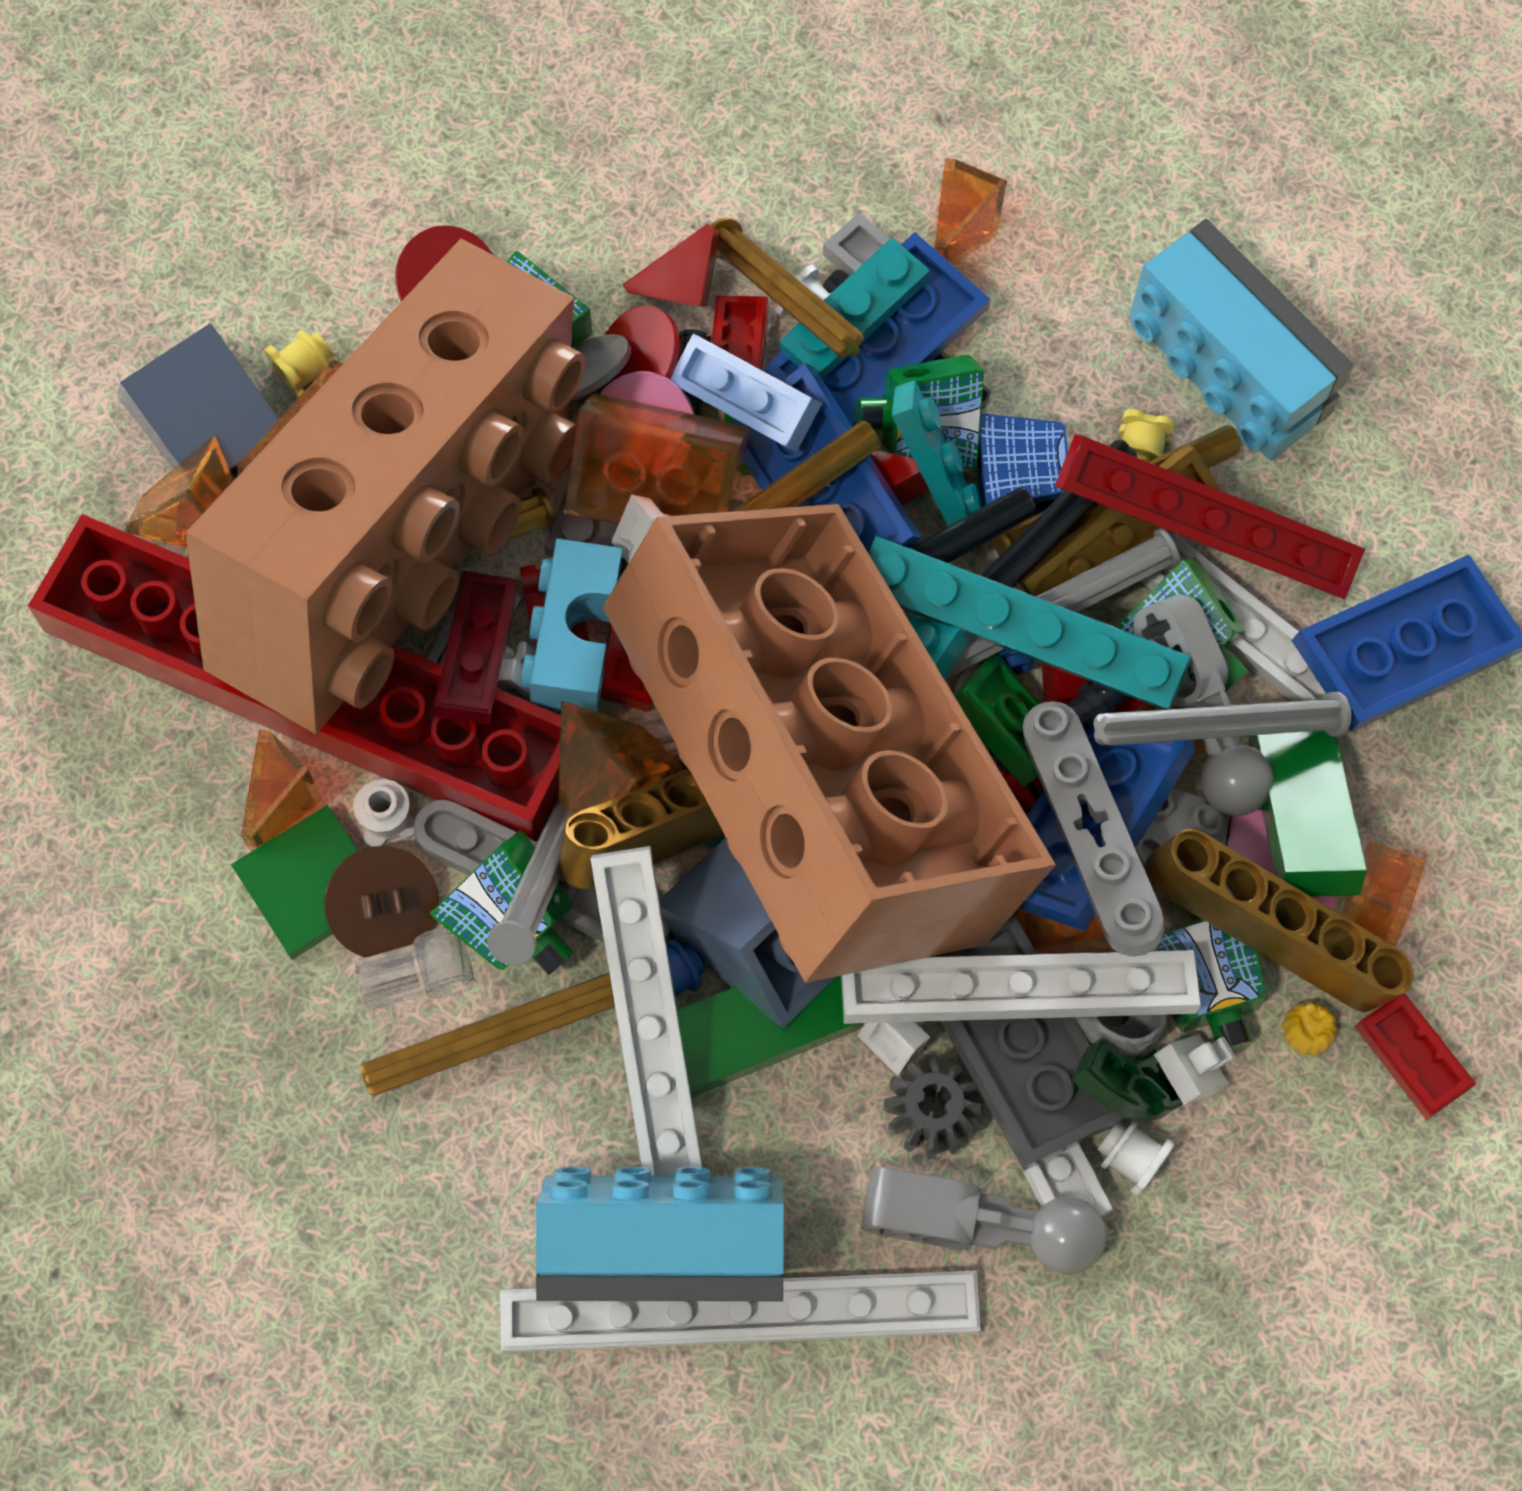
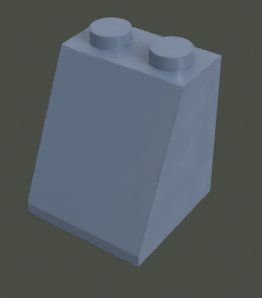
[117,323,284,497]
[659,837,835,1028]

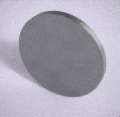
[569,334,631,403]

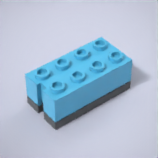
[1129,218,1354,462]
[536,1166,784,1302]

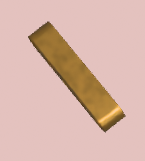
[559,769,724,889]
[1145,829,1414,1012]

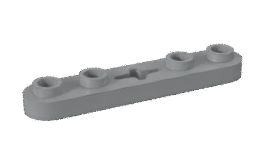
[1023,701,1164,957]
[414,800,671,942]

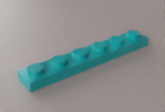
[868,536,1191,710]

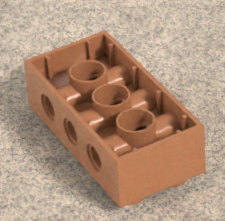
[186,239,586,734]
[602,504,1056,983]

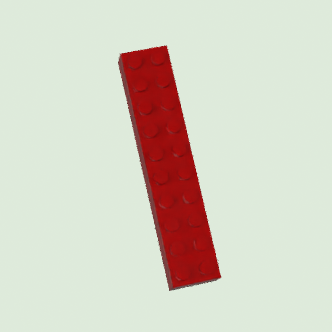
[28,514,584,842]

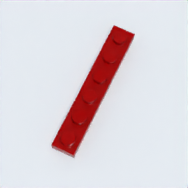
[1054,434,1365,599]

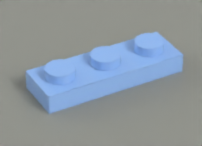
[670,334,822,452]

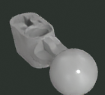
[1133,594,1274,816]
[861,1167,1106,1274]

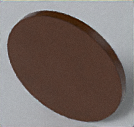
[324,846,439,960]

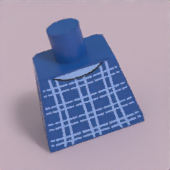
[977,413,1068,516]

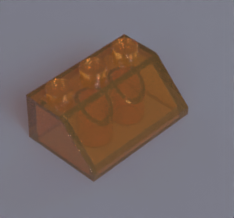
[564,393,750,525]

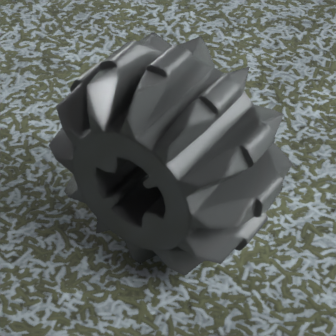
[883,1057,984,1158]

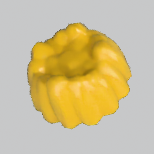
[1281,1001,1338,1056]

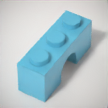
[521,538,622,719]

